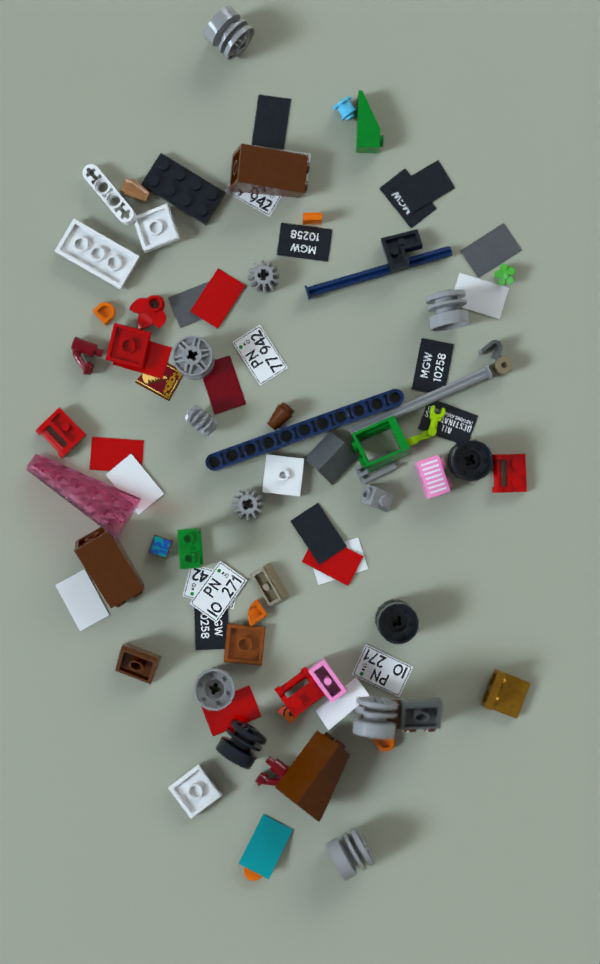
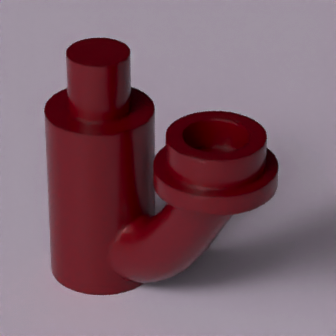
[71,337,104,375]
[255,756,289,786]

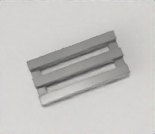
[354,451,397,485]

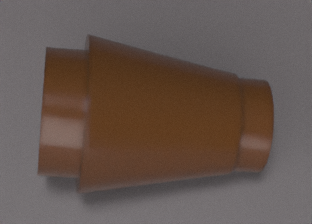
[267,402,294,431]

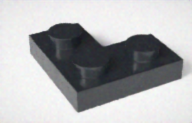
[381,229,423,273]

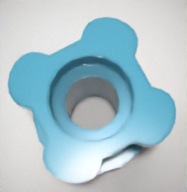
[332,96,357,121]

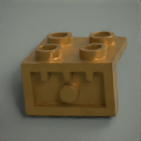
[481,668,530,718]

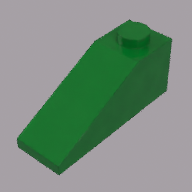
[356,90,384,153]

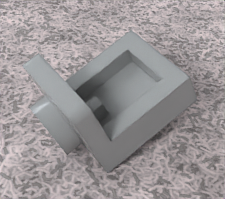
[361,485,395,513]

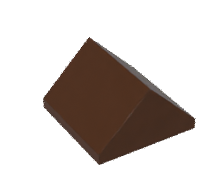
[115,642,162,684]

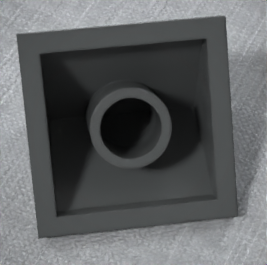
[304,431,358,485]
[399,697,443,730]

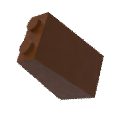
[229,143,310,198]
[74,522,145,608]
[275,730,350,822]

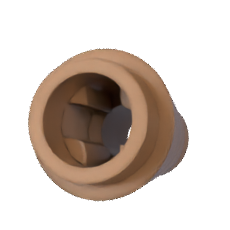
[121,178,150,202]

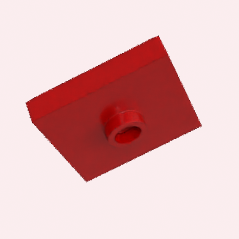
[105,323,152,369]

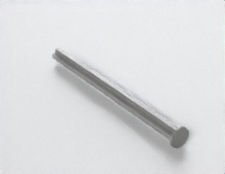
[349,365,493,435]

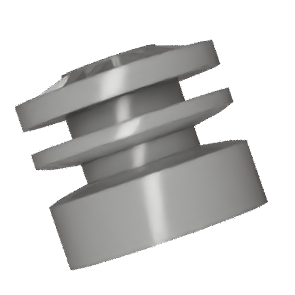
[204,5,255,60]
[425,289,470,331]
[172,336,215,380]
[194,668,235,711]
[353,696,398,739]
[326,827,375,881]

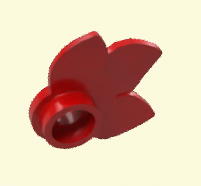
[129,295,166,329]

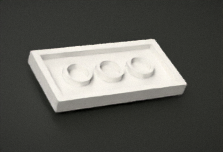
[55,219,140,290]

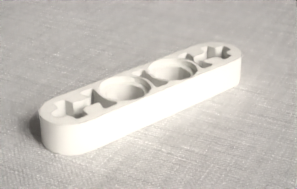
[83,164,136,225]

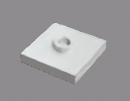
[134,204,180,253]
[262,454,304,497]
[168,763,222,819]

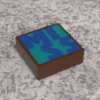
[148,534,173,559]

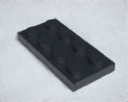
[141,153,225,226]

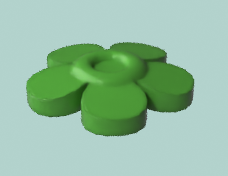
[495,264,516,286]

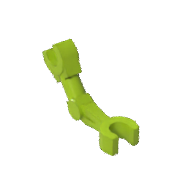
[406,405,445,447]

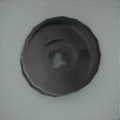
[447,440,493,481]
[375,599,419,644]
[215,719,267,769]

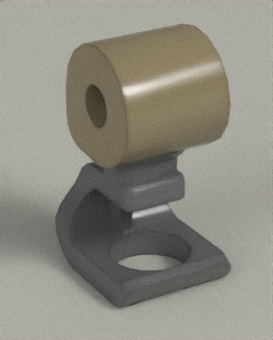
[479,340,512,375]

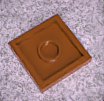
[224,623,266,666]

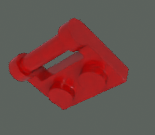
[36,407,87,459]
[492,454,527,493]
[274,667,325,718]

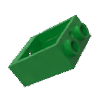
[350,415,410,473]
[177,528,204,569]

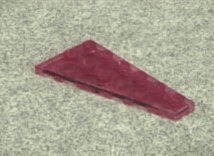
[27,454,141,540]

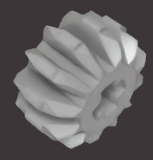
[247,260,280,293]
[185,405,218,436]
[232,488,264,521]

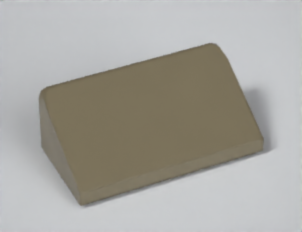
[250,563,289,607]

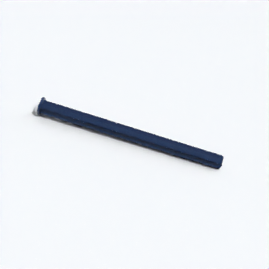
[304,246,452,300]

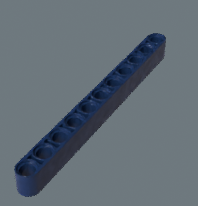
[205,389,404,471]

